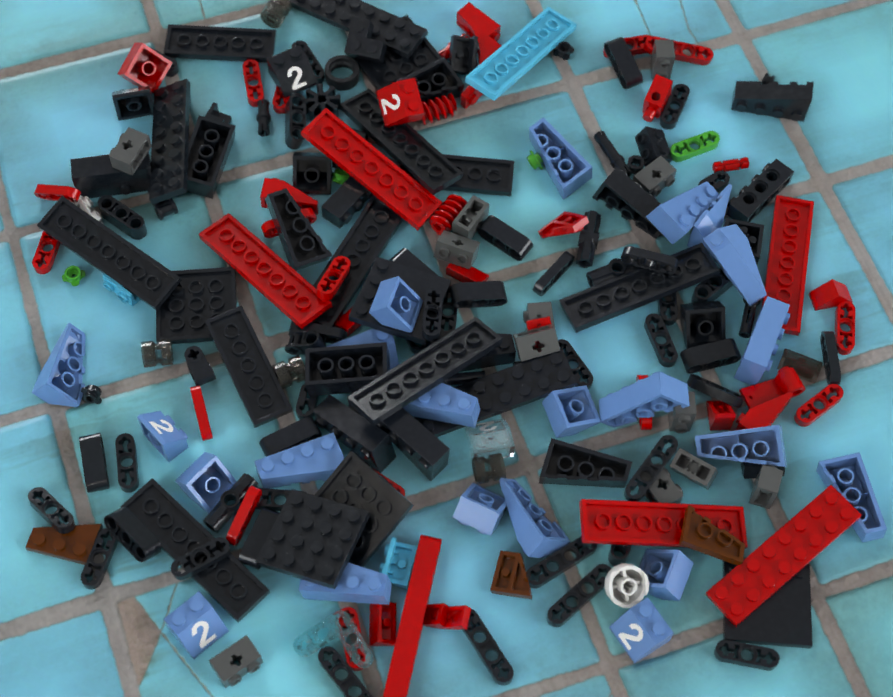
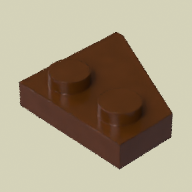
[490,551,532,599]

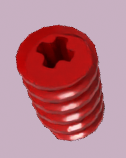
[420,93,457,125]
[429,194,467,235]

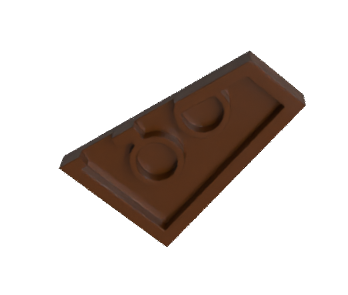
[679,505,745,565]
[25,524,103,565]

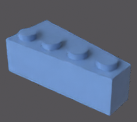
[646,181,719,245]
[403,383,480,428]
[254,432,344,489]
[816,452,887,542]
[299,563,392,605]

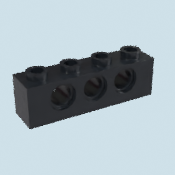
[726,159,794,222]

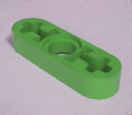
[670,131,720,162]

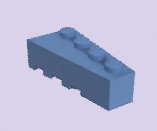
[529,117,592,200]
[734,296,791,385]
[599,372,690,428]
[695,425,787,467]

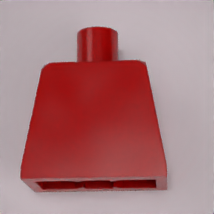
[642,74,673,122]

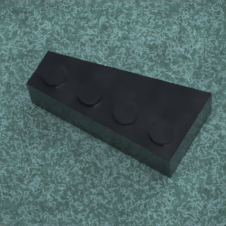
[398,57,464,103]
[731,81,814,122]

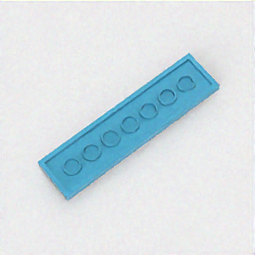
[465,7,577,101]

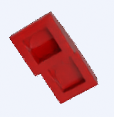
[423,603,471,630]

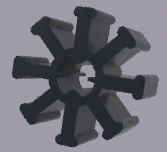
[305,83,341,121]

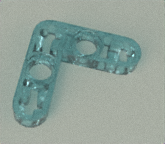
[293,610,374,668]

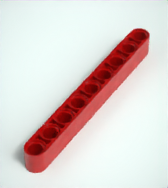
[383,534,442,697]

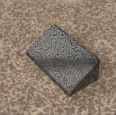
[777,349,823,383]

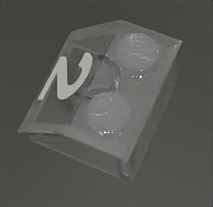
[464,418,515,464]

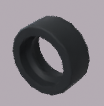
[325,55,359,91]

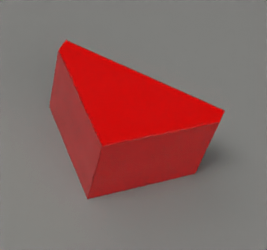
[809,279,853,311]
[706,400,736,431]

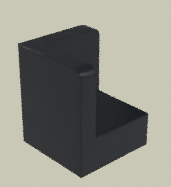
[205,102,232,124]

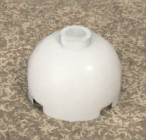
[604,563,649,608]

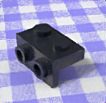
[449,35,479,75]
[635,126,673,167]

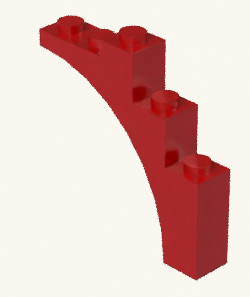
[456,2,502,109]

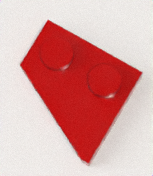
[538,211,589,238]

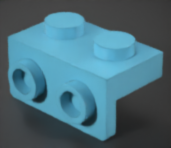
[379,537,418,589]

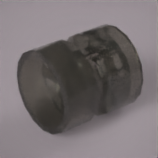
[260,0,292,28]
[141,339,174,368]
[272,355,305,389]
[471,453,506,485]

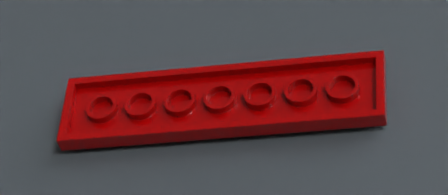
[301,108,443,230]
[761,195,814,336]
[199,213,332,329]
[705,485,862,627]
[579,499,748,549]

